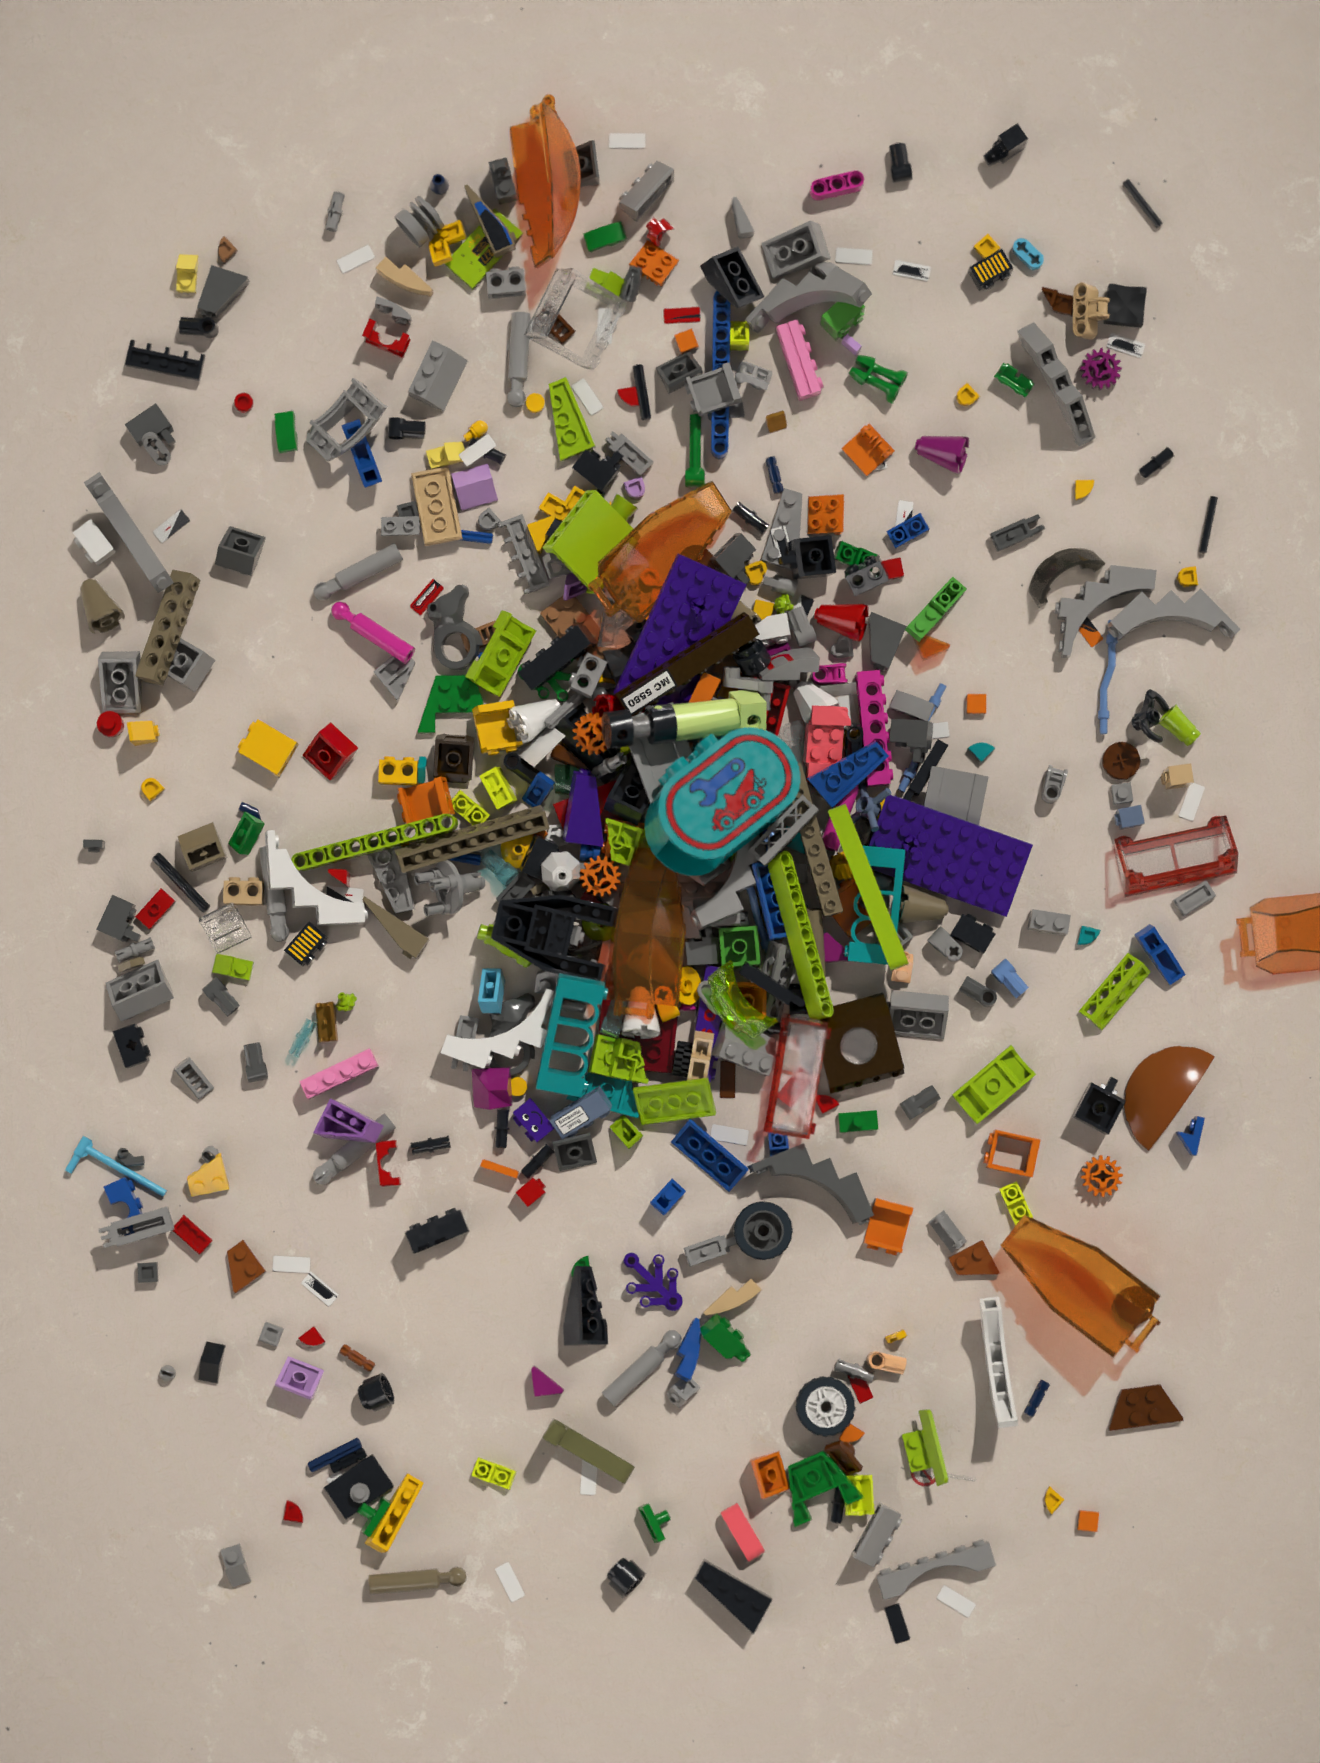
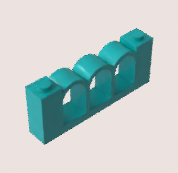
[844,846,905,965]
[536,973,608,1098]

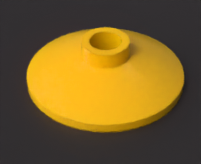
[501,834,534,868]
[673,966,701,1005]

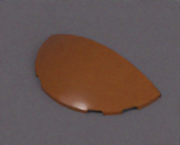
[1124,1046,1215,1151]

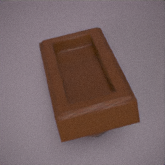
[824,1440,863,1476]

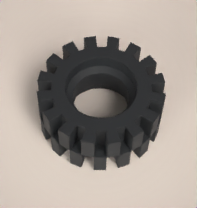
[672,1041,693,1077]

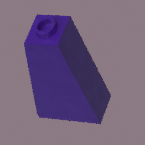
[562,769,603,847]

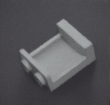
[684,362,742,416]

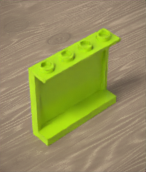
[542,490,640,594]

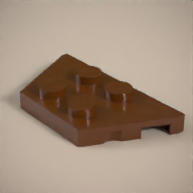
[1108,1384,1184,1431]

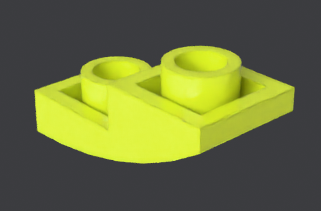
[451,790,490,825]
[999,1181,1033,1226]
[471,1457,517,1490]

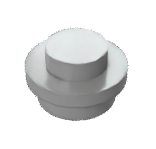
[350,1483,370,1503]

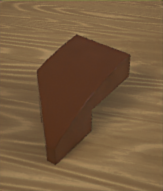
[1041,287,1073,317]

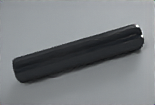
[633,364,651,420]

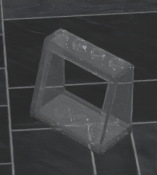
[524,268,627,369]

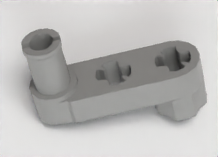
[722,666,773,710]

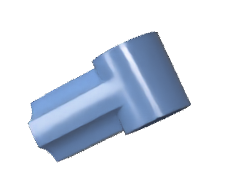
[991,959,1029,998]

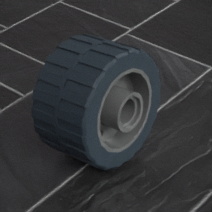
[734,1202,793,1260]

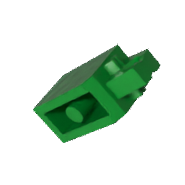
[700,1313,751,1362]

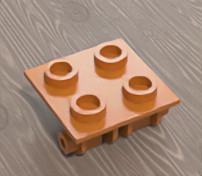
[629,240,679,287]
[841,423,895,476]
[808,494,844,535]

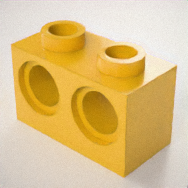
[378,756,418,786]

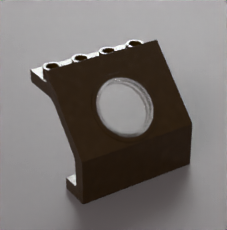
[810,993,905,1094]

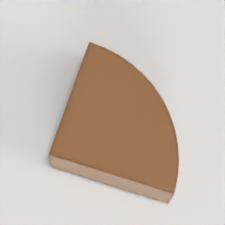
[218,236,237,263]

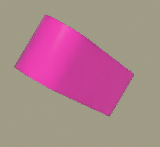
[810,171,864,201]

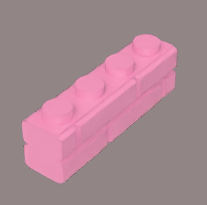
[776,320,824,401]
[299,1048,379,1099]

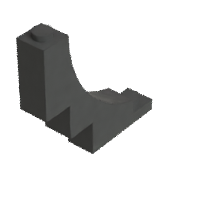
[748,1143,874,1225]

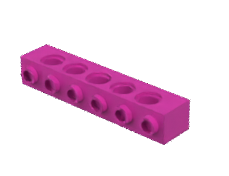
[855,670,893,788]

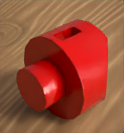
[646,218,675,247]
[97,711,124,737]

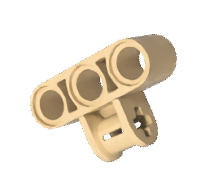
[1073,282,1110,340]

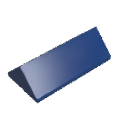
[751,863,787,942]
[671,1119,749,1192]

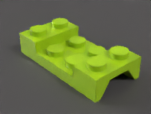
[465,610,537,697]
[952,1045,1036,1124]

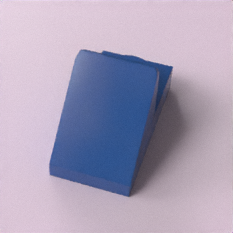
[522,771,555,807]
[1176,1116,1205,1156]
[650,1179,686,1216]

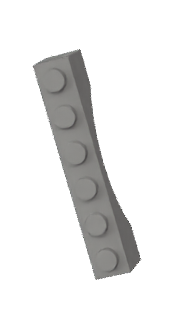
[876,1539,996,1600]

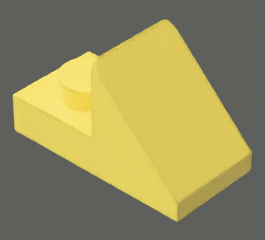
[176,254,199,293]
[426,442,465,469]

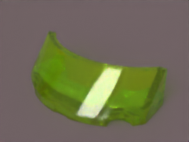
[708,960,778,1039]

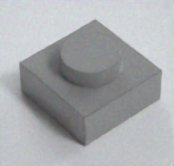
[1111,782,1133,804]

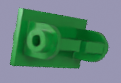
[994,363,1035,398]

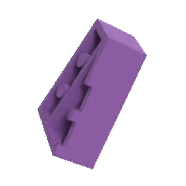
[313,1098,384,1143]

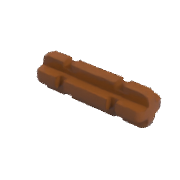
[339,1344,375,1372]

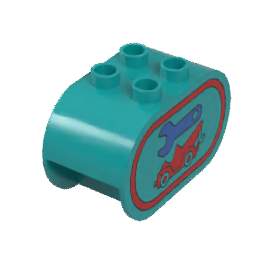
[645,727,801,876]

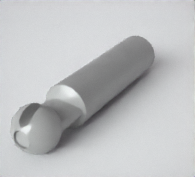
[507,312,530,407]
[314,543,403,600]
[259,846,289,941]
[313,1113,396,1185]
[602,1330,682,1407]

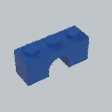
[103,1177,143,1236]

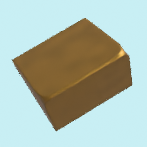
[765,410,787,433]

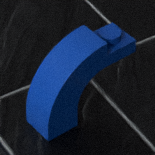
[341,419,382,488]

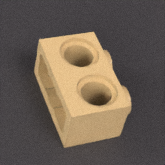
[1161,763,1194,790]
[223,877,264,906]

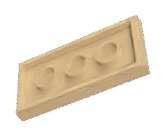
[411,466,463,546]

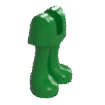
[848,355,908,404]

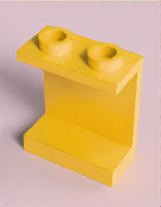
[472,700,523,756]
[238,719,299,777]

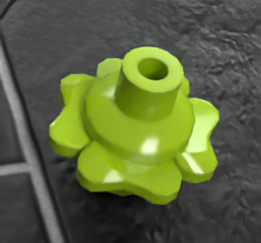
[774,594,794,614]
[335,992,357,1012]

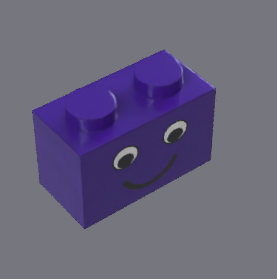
[512,1098,555,1143]

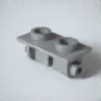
[381,516,420,536]
[929,1210,967,1253]

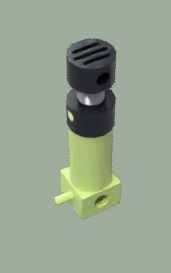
[602,690,767,749]

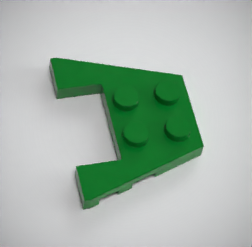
[418,675,484,734]
[788,1451,864,1527]

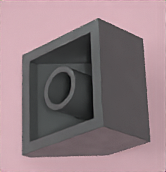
[215,526,266,576]

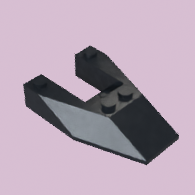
[491,895,617,981]

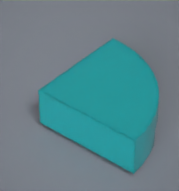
[968,743,995,762]
[418,756,427,783]
[1077,926,1101,945]

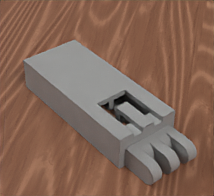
[99,1207,175,1248]

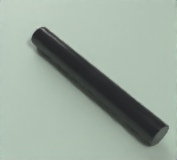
[1123,179,1163,228]
[1199,496,1218,553]

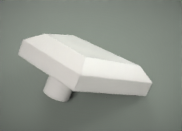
[546,824,570,848]

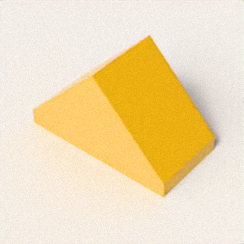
[527,515,556,554]

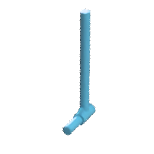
[65,1136,167,1197]

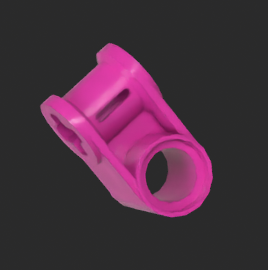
[810,663,848,685]

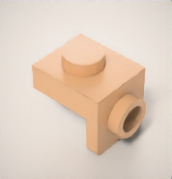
[891,951,913,983]

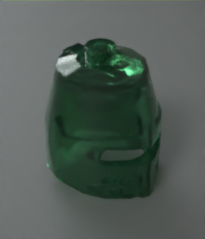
[554,764,580,795]

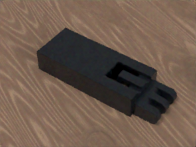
[903,739,948,801]
[739,961,805,1007]

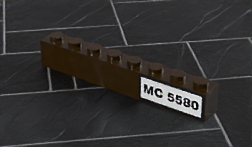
[615,612,760,716]

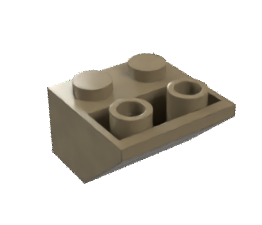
[178,822,228,872]

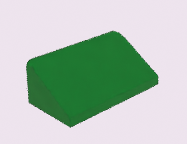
[228,812,265,855]

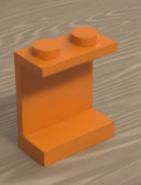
[397,777,455,824]
[832,878,872,939]
[863,1198,914,1256]

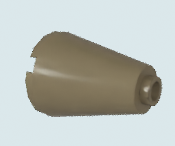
[80,579,125,633]
[898,885,949,923]

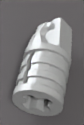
[763,574,798,597]

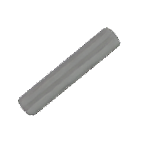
[544,692,587,729]

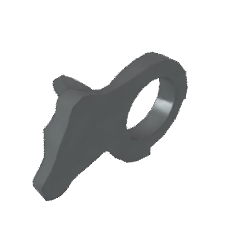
[427,584,483,670]
[489,993,535,1076]

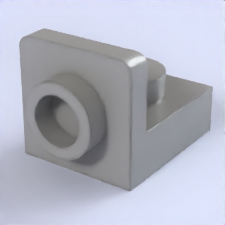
[667,1378,701,1408]

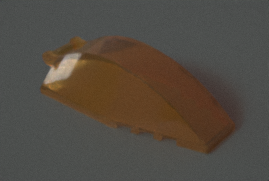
[510,94,581,268]
[588,481,732,623]
[606,847,686,1019]
[1000,1215,1161,1358]

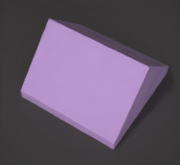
[451,464,498,510]
[275,1356,324,1400]

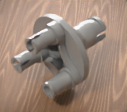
[414,860,485,916]

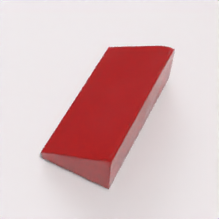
[328,869,350,888]

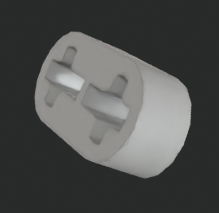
[142,432,171,465]

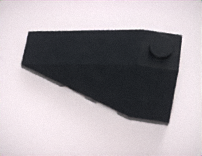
[563,1266,608,1346]

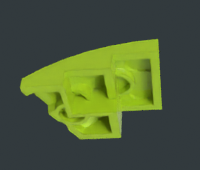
[606,818,657,872]
[588,1034,649,1084]

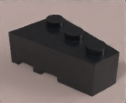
[405,1208,469,1254]

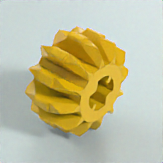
[829,851,853,881]

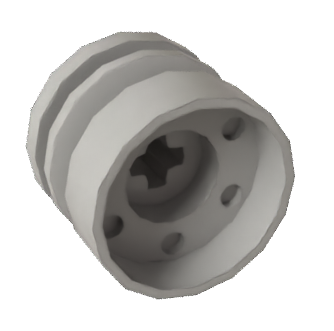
[394,196,444,247]

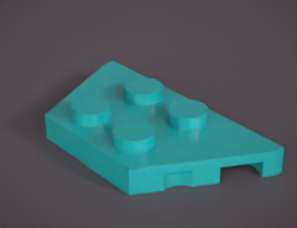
[566,1072,639,1118]

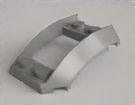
[306,378,388,461]

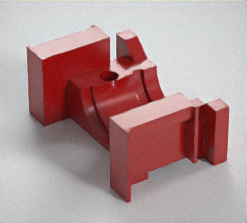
[362,318,411,358]
[376,1140,401,1187]

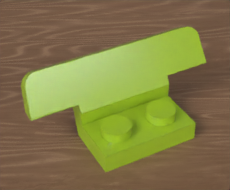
[902,1409,948,1486]

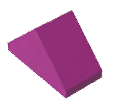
[824,932,851,963]
[531,1365,565,1397]

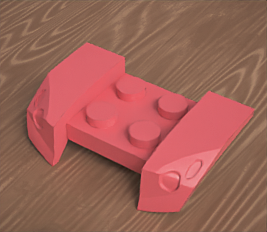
[803,705,851,782]

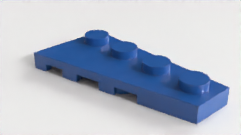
[807,741,889,808]

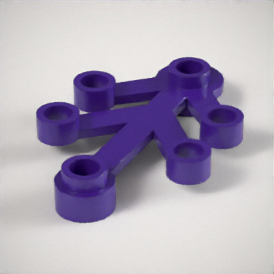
[624,1253,683,1311]

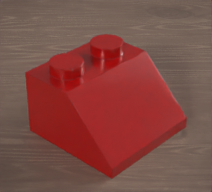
[303,722,358,781]

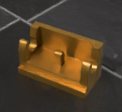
[315,1002,338,1043]

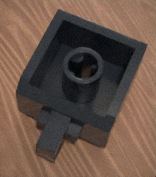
[778,535,836,580]
[1072,1077,1126,1135]

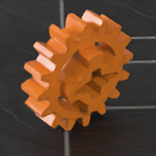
[573,713,607,755]
[579,856,621,898]
[1080,1155,1123,1197]

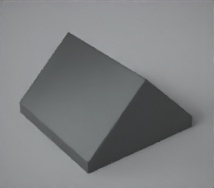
[566,140,600,188]
[655,351,703,394]
[552,1133,597,1171]

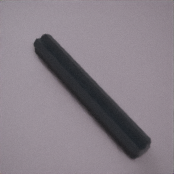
[152,853,210,913]

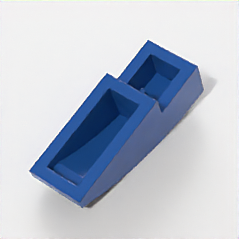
[1134,924,1186,985]
[674,1317,700,1382]

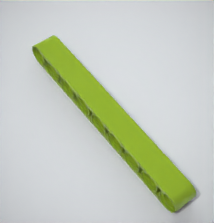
[827,803,909,971]
[291,813,458,871]
[767,851,834,1021]

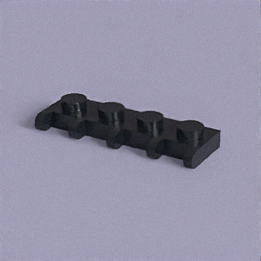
[125,340,205,381]

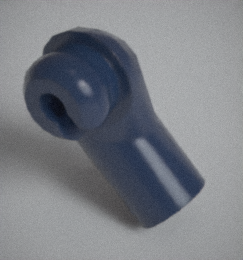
[238,802,261,820]

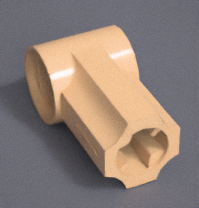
[866,1351,907,1375]

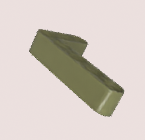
[542,1418,635,1484]

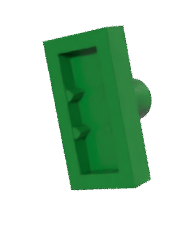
[838,1110,878,1133]
[357,1497,390,1537]
[638,1503,671,1543]

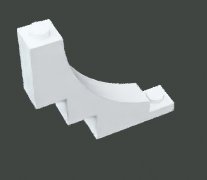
[265,830,368,926]

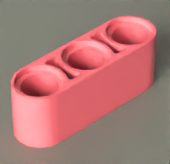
[720,1503,765,1562]

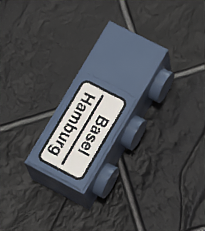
[549,1086,612,1139]

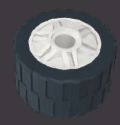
[796,1376,855,1437]

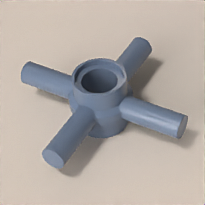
[851,783,892,832]

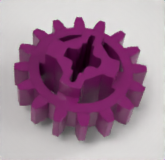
[1080,348,1122,390]

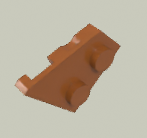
[227,1240,266,1293]
[948,1240,1000,1275]

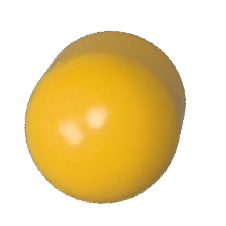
[463,420,488,442]

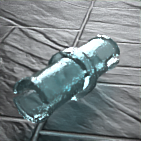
[288,1018,317,1058]

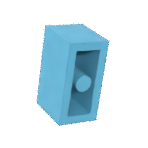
[478,968,505,1014]

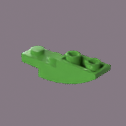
[905,577,967,642]

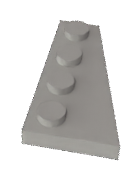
[761,488,802,570]

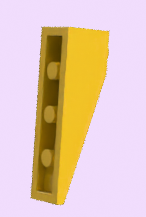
[365,1473,424,1553]

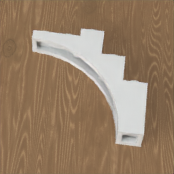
[441,988,554,1069]
[980,1297,1018,1428]

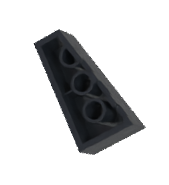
[695,1559,773,1634]

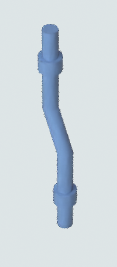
[1098,620,1118,734]
[898,683,947,792]
[747,887,769,953]

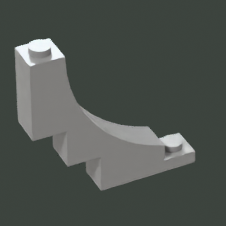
[745,266,872,333]
[1017,322,1096,446]
[84,472,174,593]
[1106,588,1240,640]
[690,835,767,930]

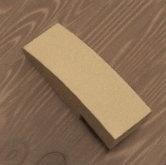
[375,257,434,296]
[687,1031,714,1080]
[703,1278,761,1315]

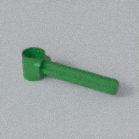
[685,413,705,487]

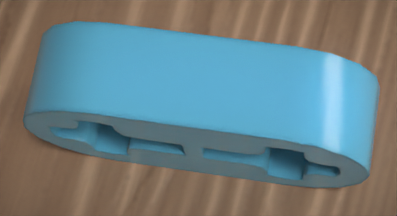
[1012,238,1044,270]

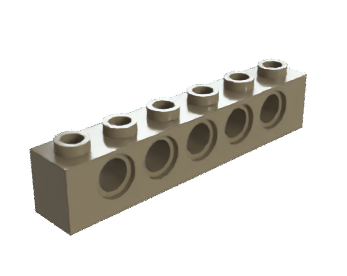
[135,570,201,686]

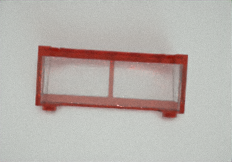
[1114,815,1239,897]
[763,1013,832,1139]

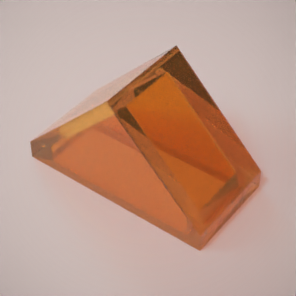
[912,635,951,661]

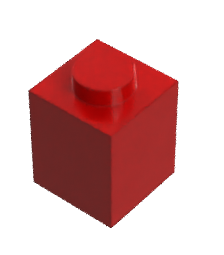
[515,1177,546,1207]

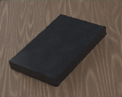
[324,1454,394,1520]

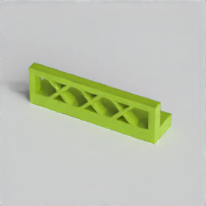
[1079,953,1151,1030]

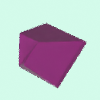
[471,1067,513,1110]

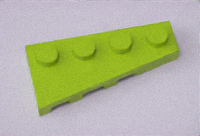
[549,377,595,462]

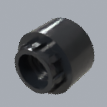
[733,639,771,675]
[358,1373,395,1411]
[607,1558,646,1598]

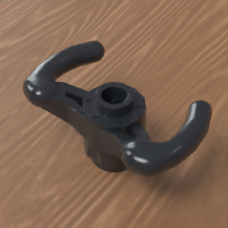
[1131,689,1169,743]

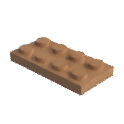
[540,595,616,671]

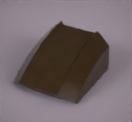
[433,734,475,783]

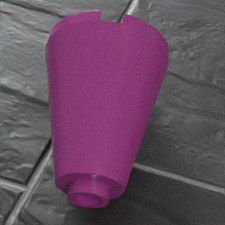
[915,436,969,474]

